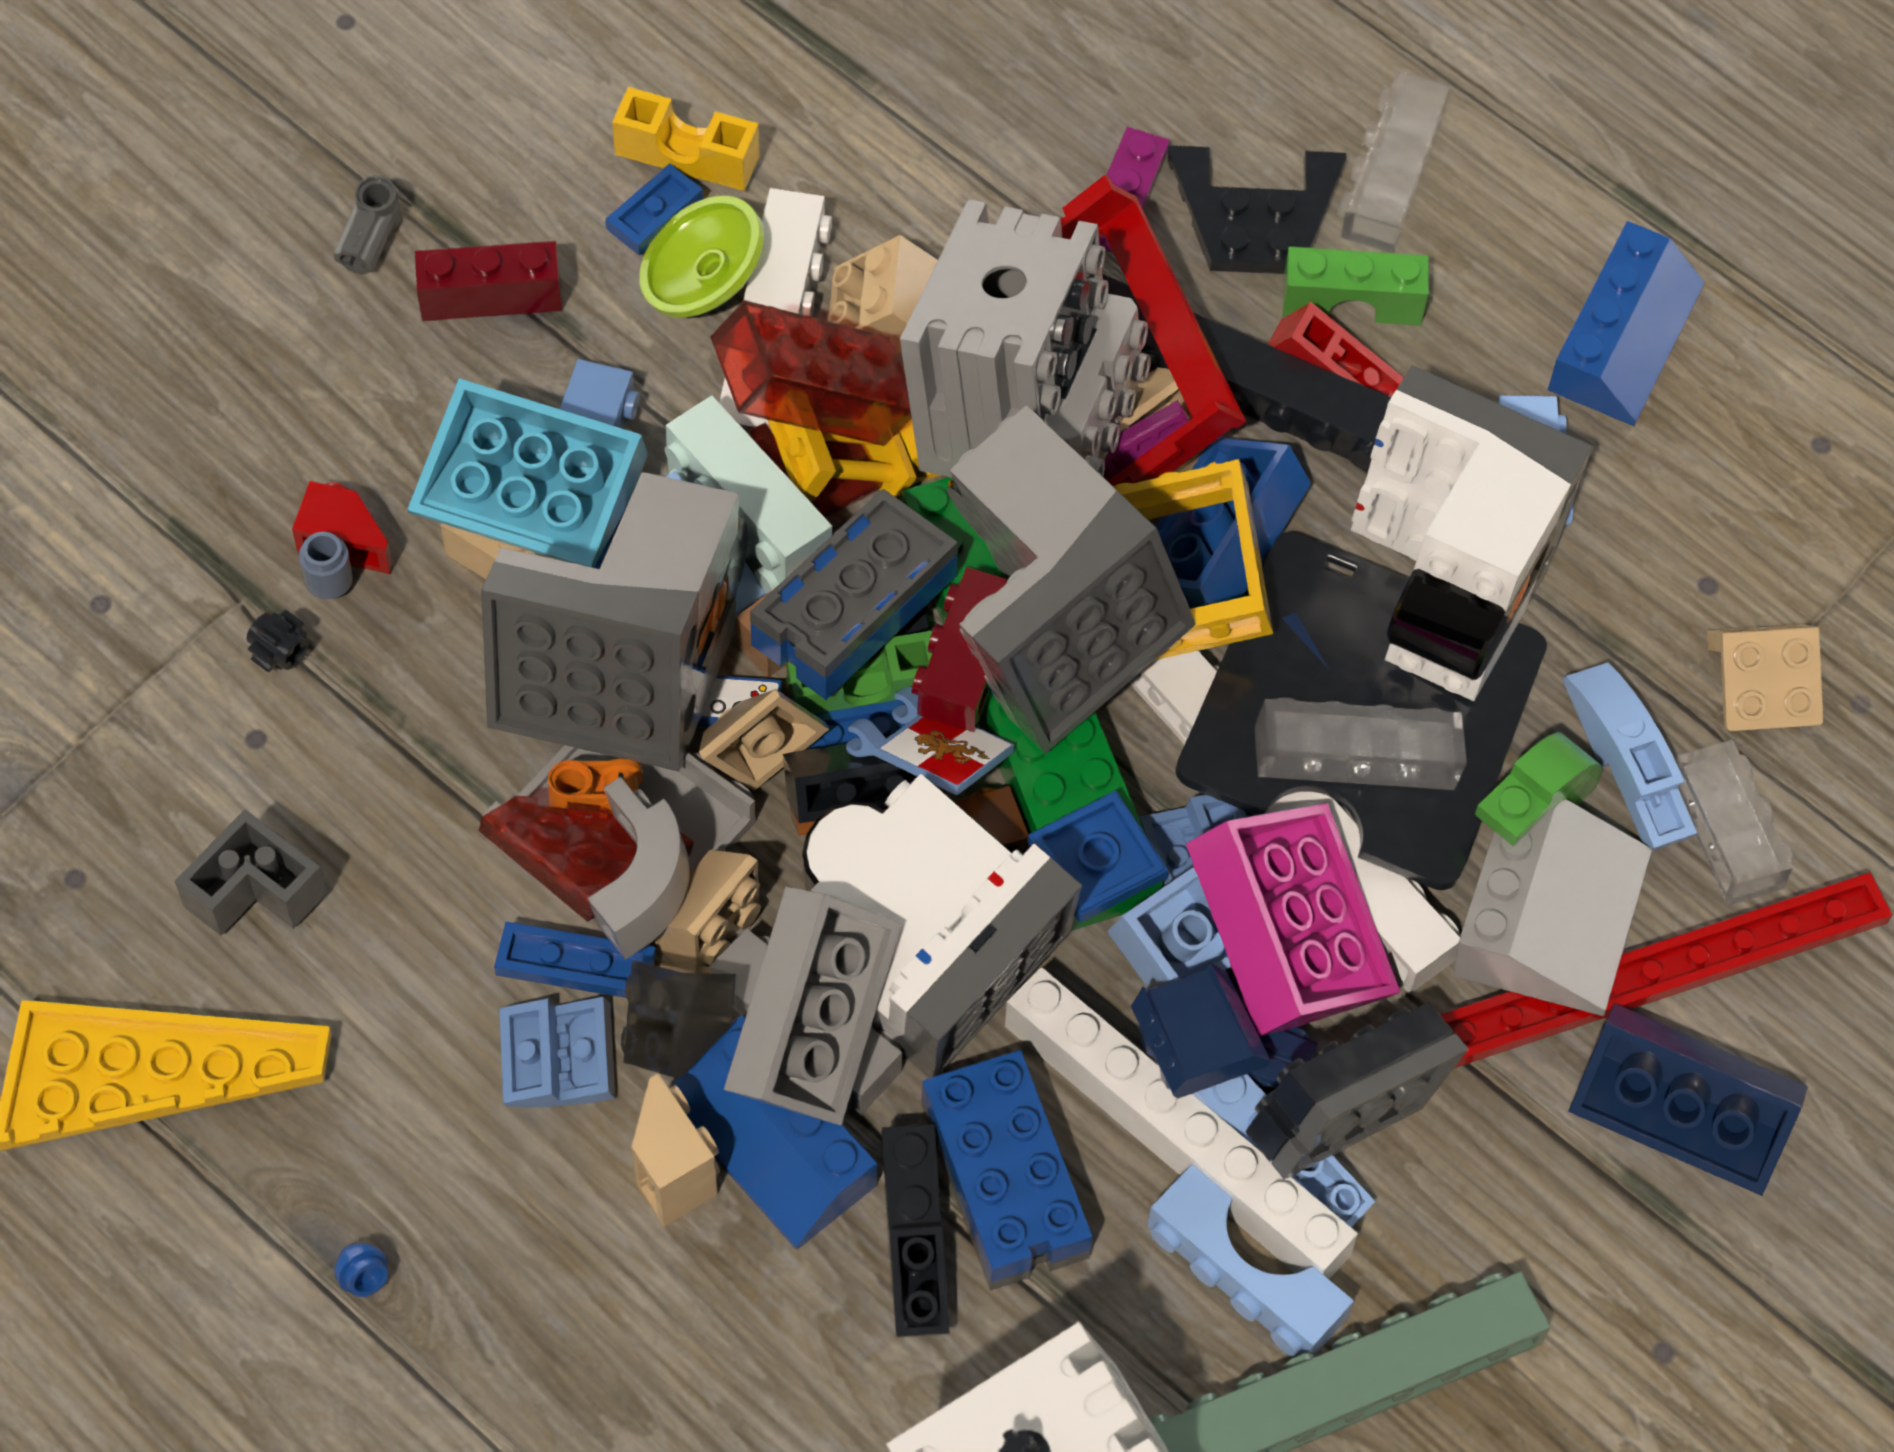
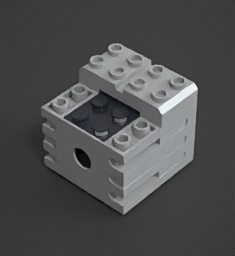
[900,199,1151,478]

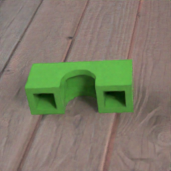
[1282,247,1429,326]
[786,631,932,714]

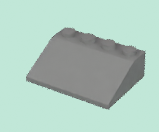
[1454,799,1652,1016]

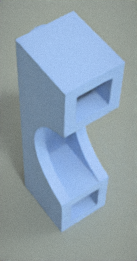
[1147,1164,1354,1356]

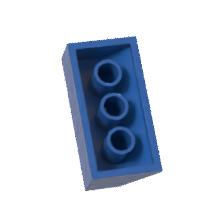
[1548,221,1705,426]
[1156,437,1311,609]
[672,1015,877,1250]

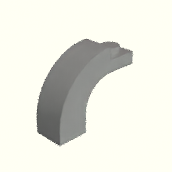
[588,777,690,960]

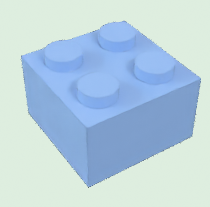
[1107,867,1232,990]

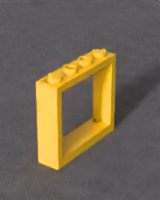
[1113,459,1273,660]

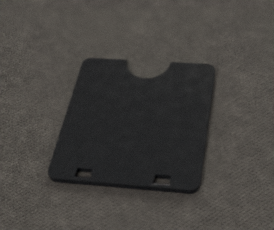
[1175,532,1547,890]

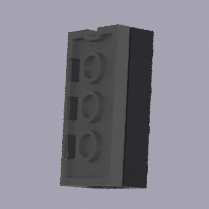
[1245,1002,1468,1180]

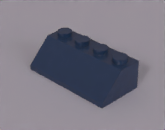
[1568,1003,1808,1196]

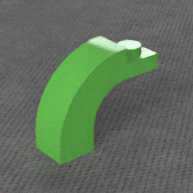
[1475,732,1602,847]

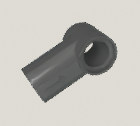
[334,175,402,275]

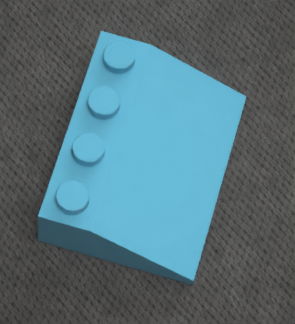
[407,378,648,568]

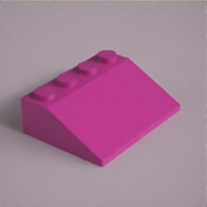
[1186,803,1401,1036]

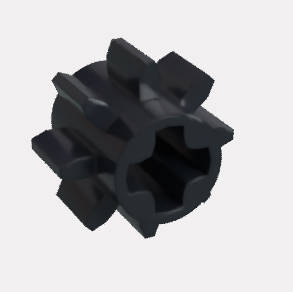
[246,610,308,673]

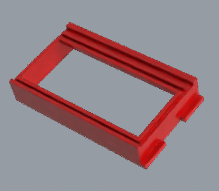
[1061,175,1246,486]

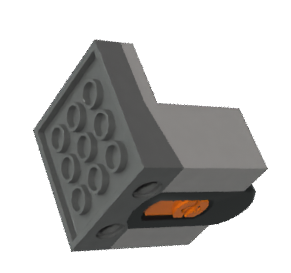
[947,405,1196,754]
[481,472,748,772]

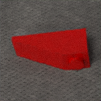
[1267,302,1404,398]

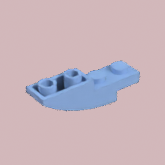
[1562,662,1697,852]
[1193,1074,1375,1228]

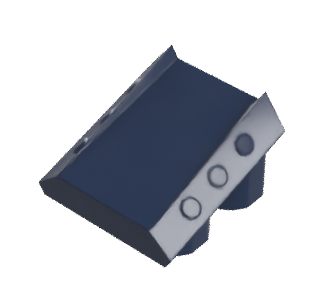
[1131,962,1270,1099]

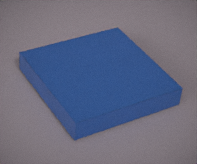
[1028,790,1169,923]

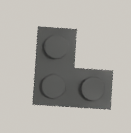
[175,809,328,936]

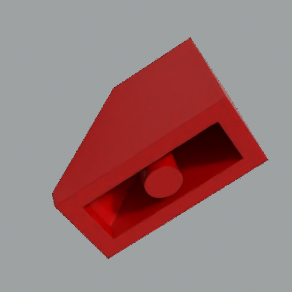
[292,481,393,574]

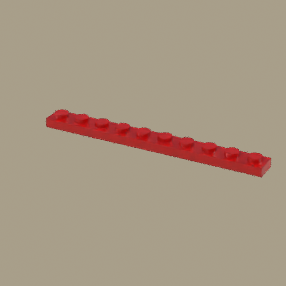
[1440,872,1892,1068]

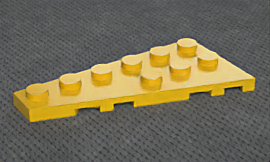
[0,1000,332,1151]

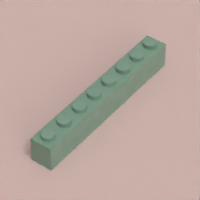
[1149,1271,1550,1452]

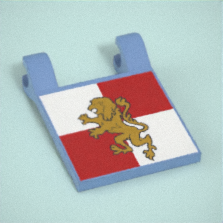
[846,686,1014,795]

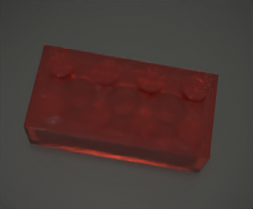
[710,300,912,446]

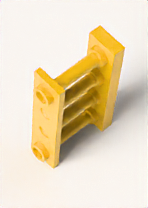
[741,320,917,501]

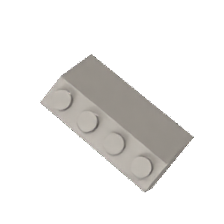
[724,887,902,1126]

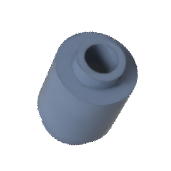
[299,532,353,599]

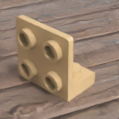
[1707,624,1823,731]

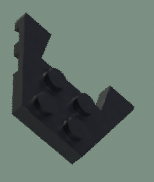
[1167,145,1346,274]

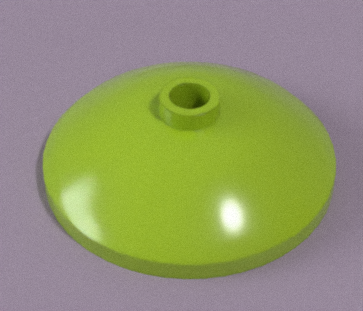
[639,196,764,318]

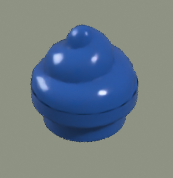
[334,1243,388,1297]

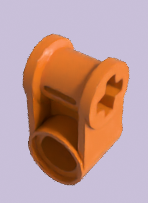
[547,758,644,825]

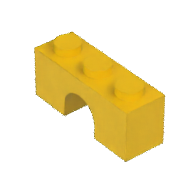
[612,87,760,191]

